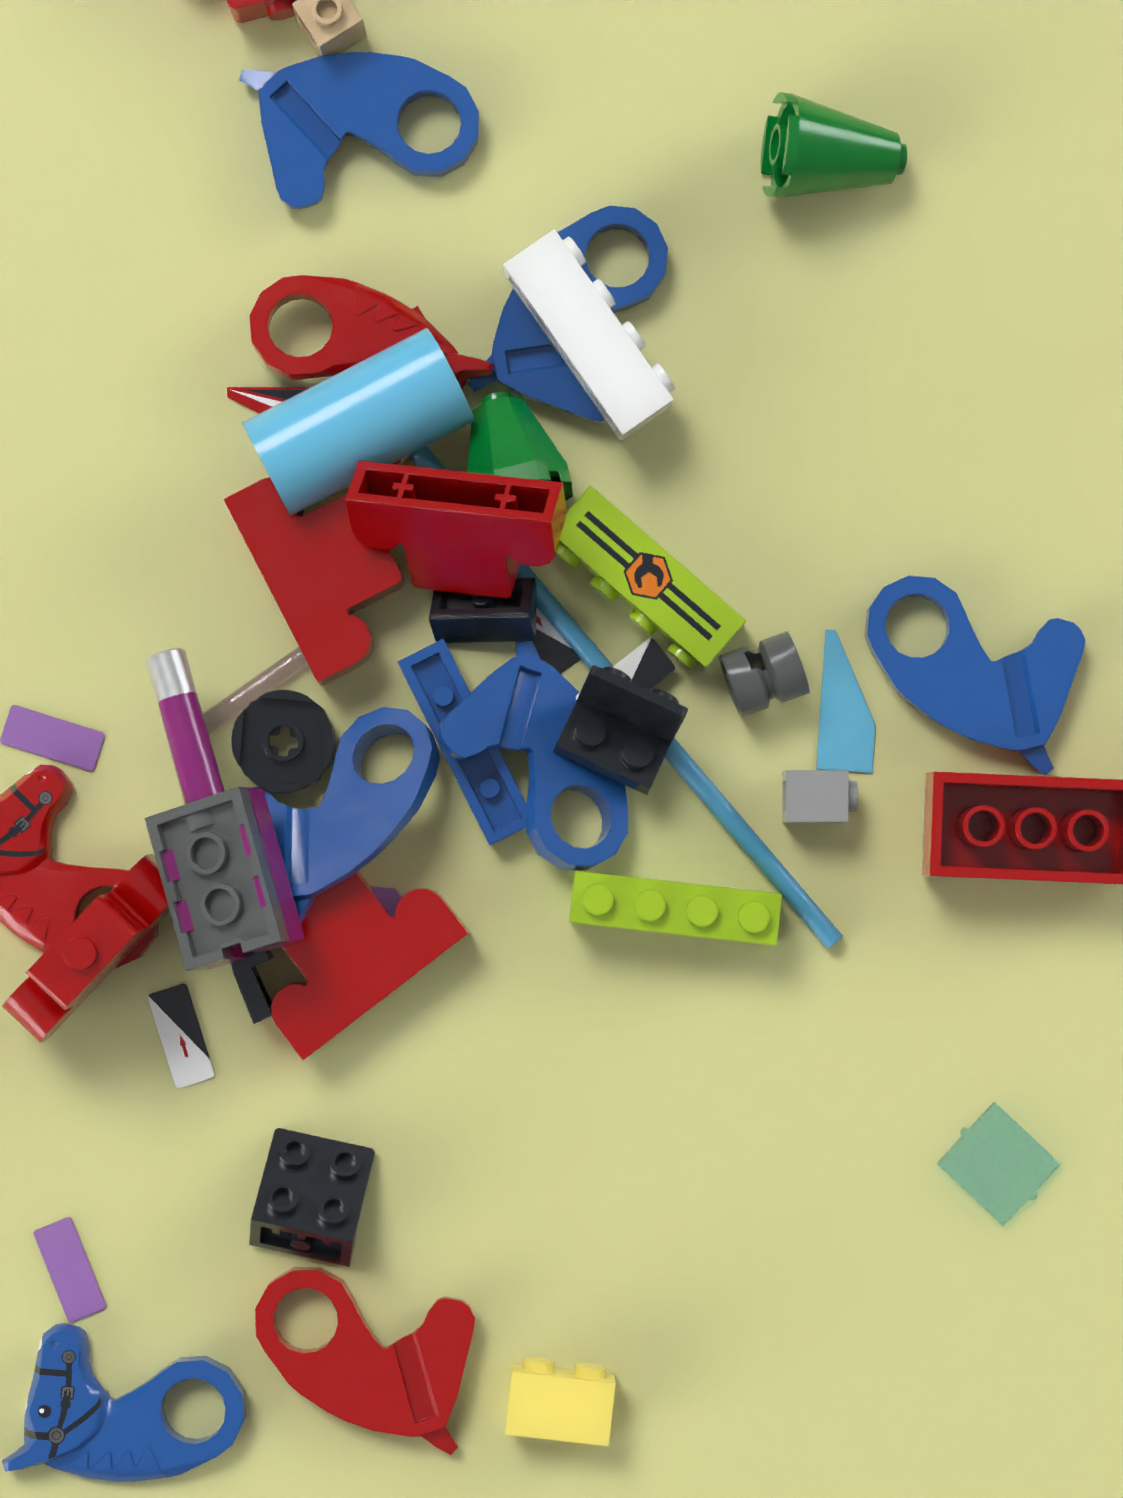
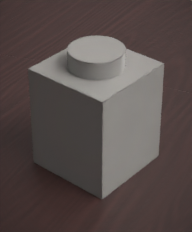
[782,770,858,823]

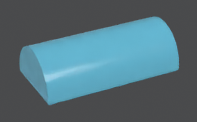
[242,328,474,516]

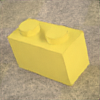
[505,1357,616,1447]

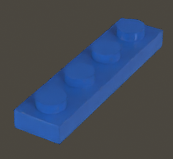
[397,639,526,845]

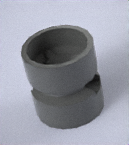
[719,631,810,718]

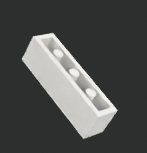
[503,229,675,442]

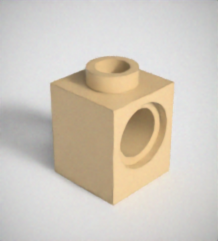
[292,0,367,56]

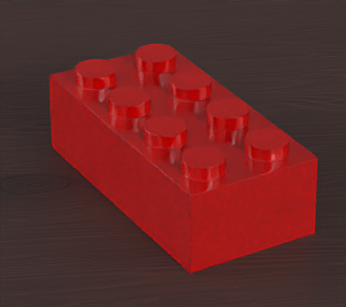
[922,772,1123,884]

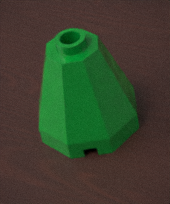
[467,392,573,501]

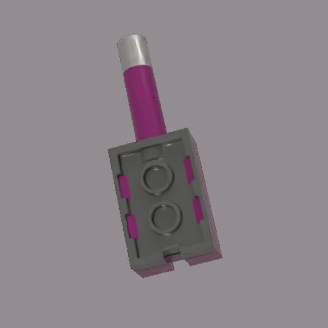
[145,648,305,971]

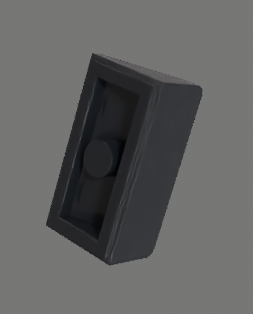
[429,578,537,643]

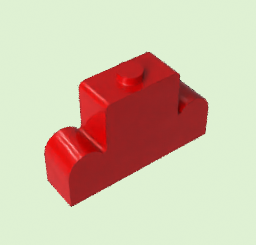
[345,461,567,598]
[223,477,404,687]
[2,854,170,1043]
[271,871,470,1060]

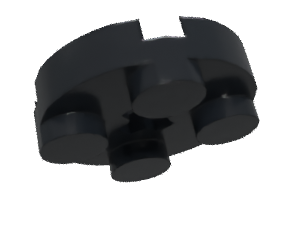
[231,690,336,793]

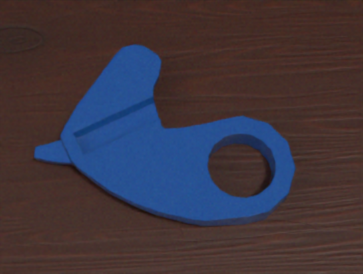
[252,707,440,923]

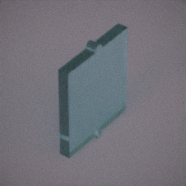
[936,1102,1061,1226]

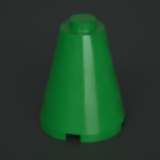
[761,92,907,198]

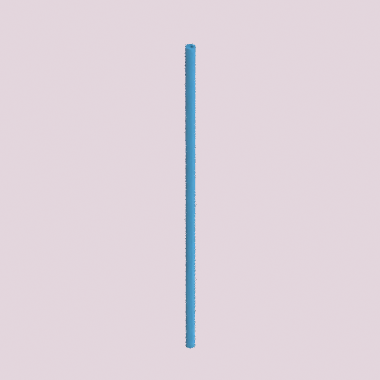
[409,446,843,949]

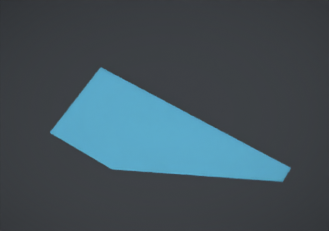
[816,630,875,773]

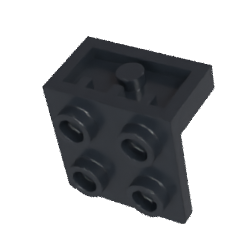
[553,665,688,795]
[249,1128,375,1267]

